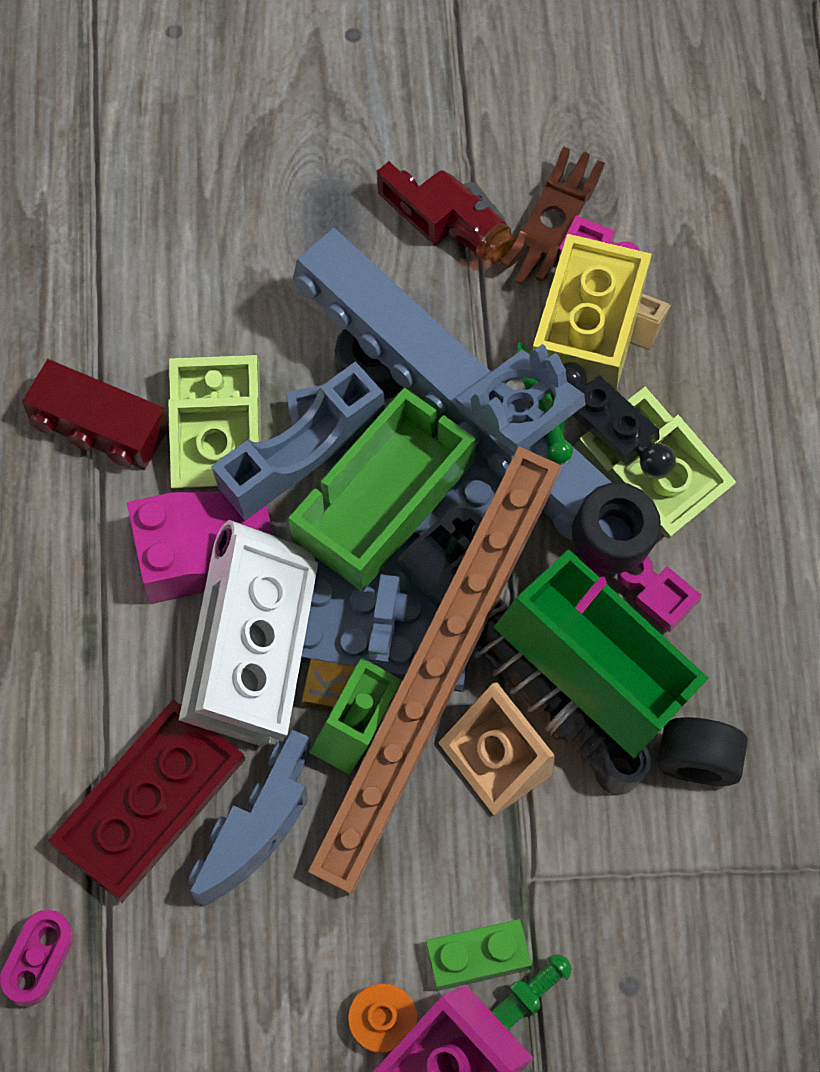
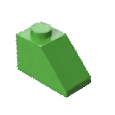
[309,657,402,775]

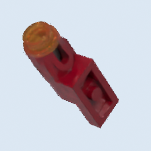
[377,161,516,263]

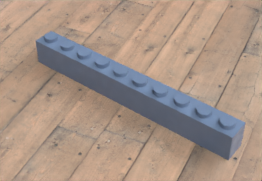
[293,228,633,577]

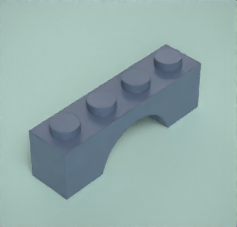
[211,361,386,520]

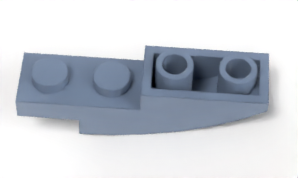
[188,730,311,907]

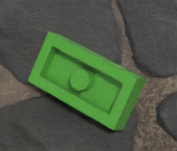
[426,919,532,991]

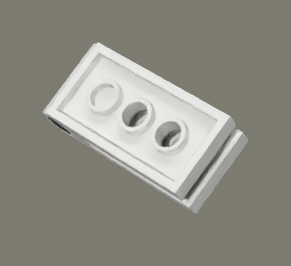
[179,520,318,747]

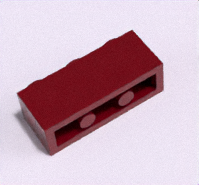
[22,358,169,470]

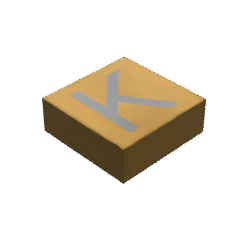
[302,659,356,711]

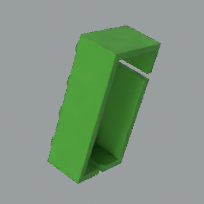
[288,388,476,592]

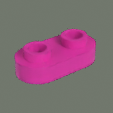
[0,910,73,1007]

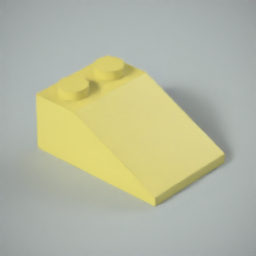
[533,234,652,391]

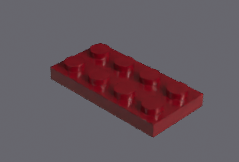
[48,699,245,903]

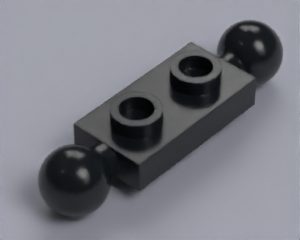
[563,362,676,479]

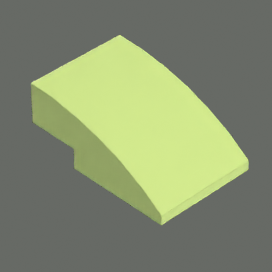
[168,355,261,489]
[574,386,736,538]

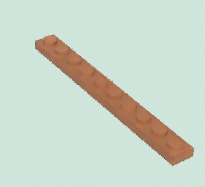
[308,446,562,894]

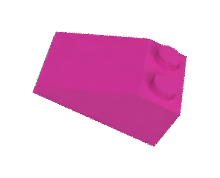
[127,492,273,604]
[373,985,534,1072]

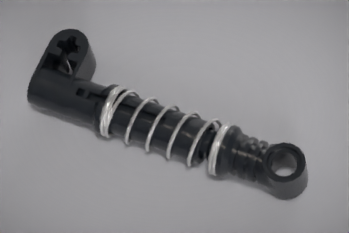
[395,508,651,795]

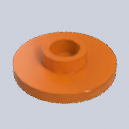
[348,984,417,1054]

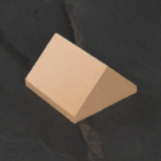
[438,683,555,815]

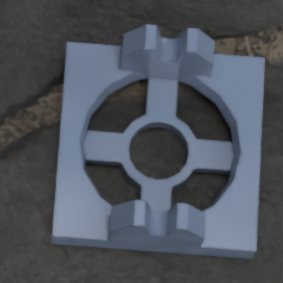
[455,344,585,453]

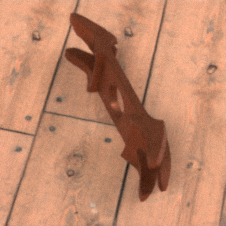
[501,146,605,284]

